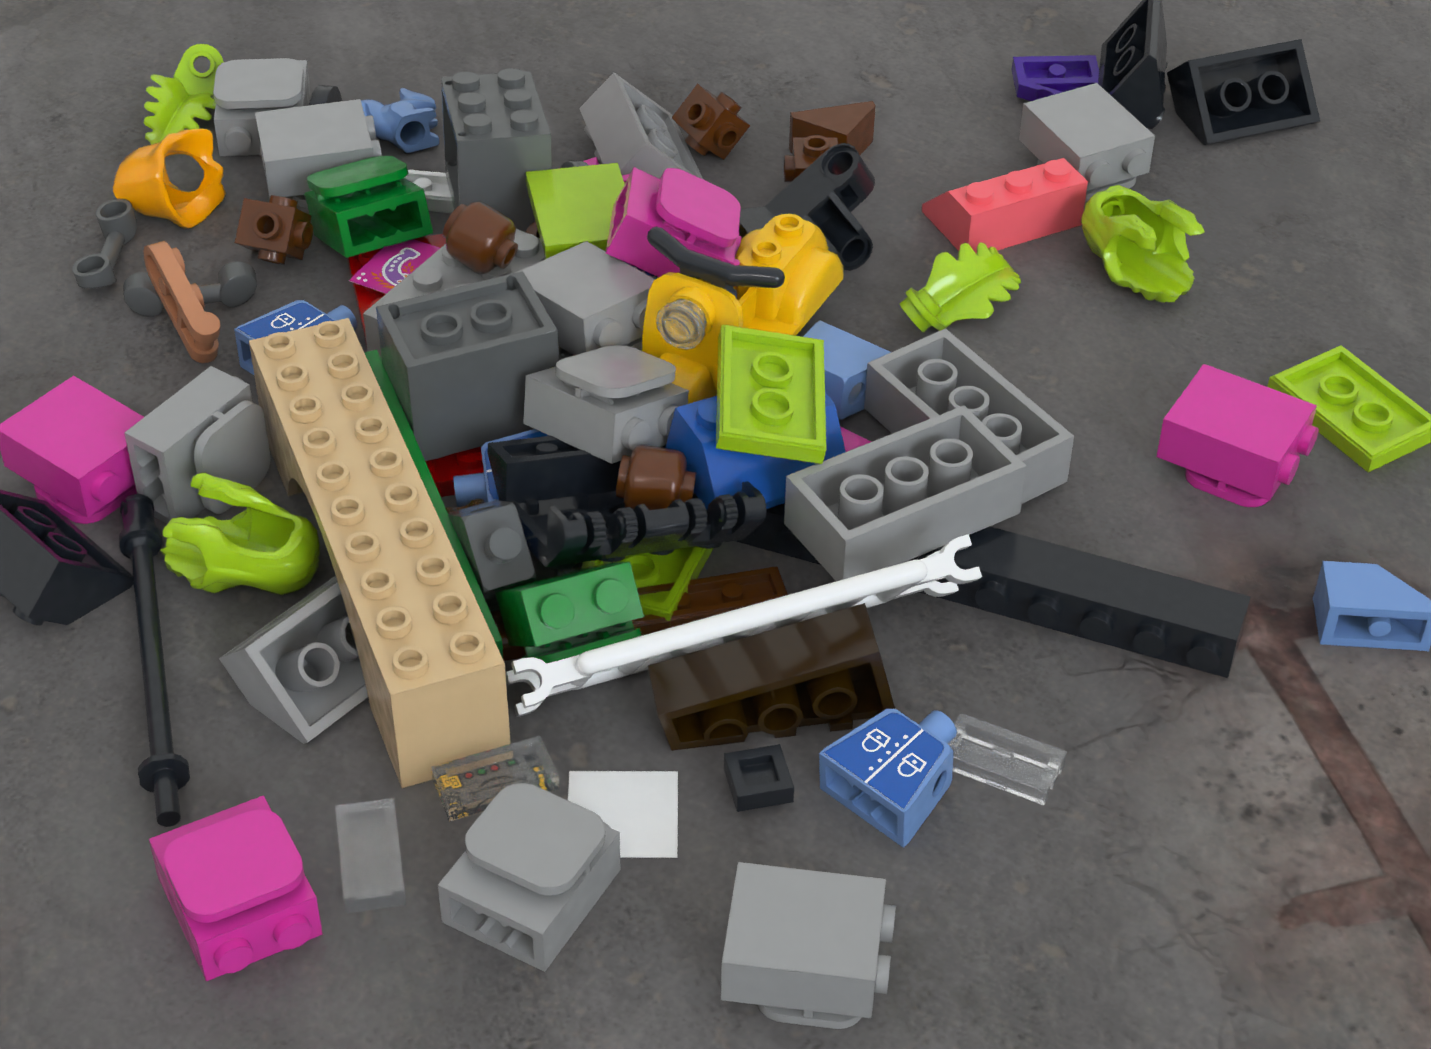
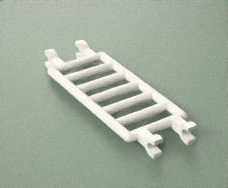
[506,534,982,717]

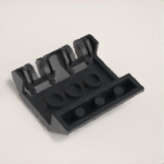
[487,436,766,569]

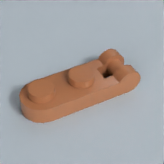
[143,241,220,363]

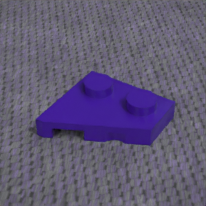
[1011,55,1099,101]

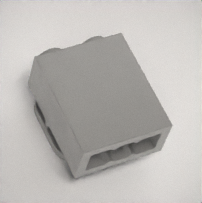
[213,58,311,156]
[1019,83,1155,202]
[255,99,382,208]
[515,241,655,360]
[523,345,689,464]
[124,366,271,524]
[438,783,621,972]
[721,862,896,1029]

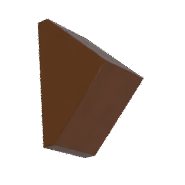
[789,101,876,155]

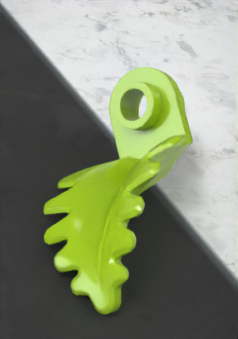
[144,44,224,144]
[899,242,1021,332]

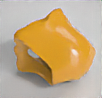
[113,128,226,229]

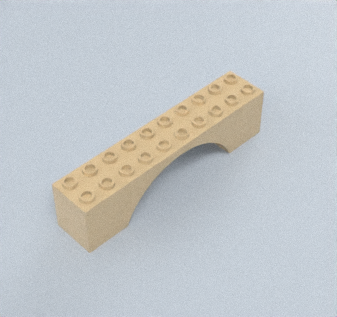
[249,318,512,788]

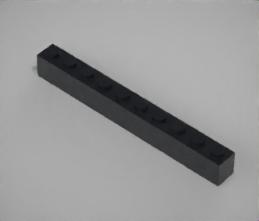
[736,503,1251,678]

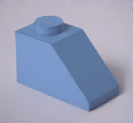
[1313,561,1431,651]

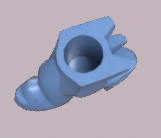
[361,88,439,153]

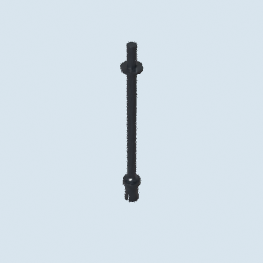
[119,494,190,827]

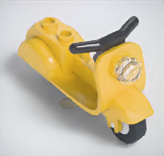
[642,214,844,404]

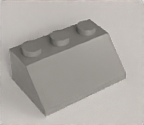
[579,72,704,180]
[219,576,368,744]

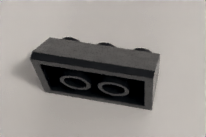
[1098,0,1168,129]
[1167,39,1320,145]
[0,490,134,626]

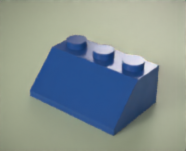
[665,392,846,511]

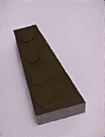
[648,603,895,751]

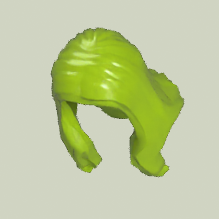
[1081,185,1205,302]
[160,473,320,595]

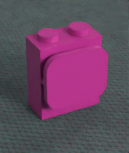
[606,167,742,277]
[1156,364,1319,507]
[0,375,144,524]
[149,795,323,982]

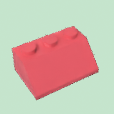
[922,158,1088,254]

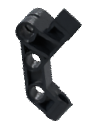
[739,143,875,271]

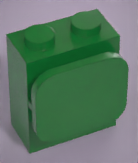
[305,156,433,258]
[495,561,644,664]

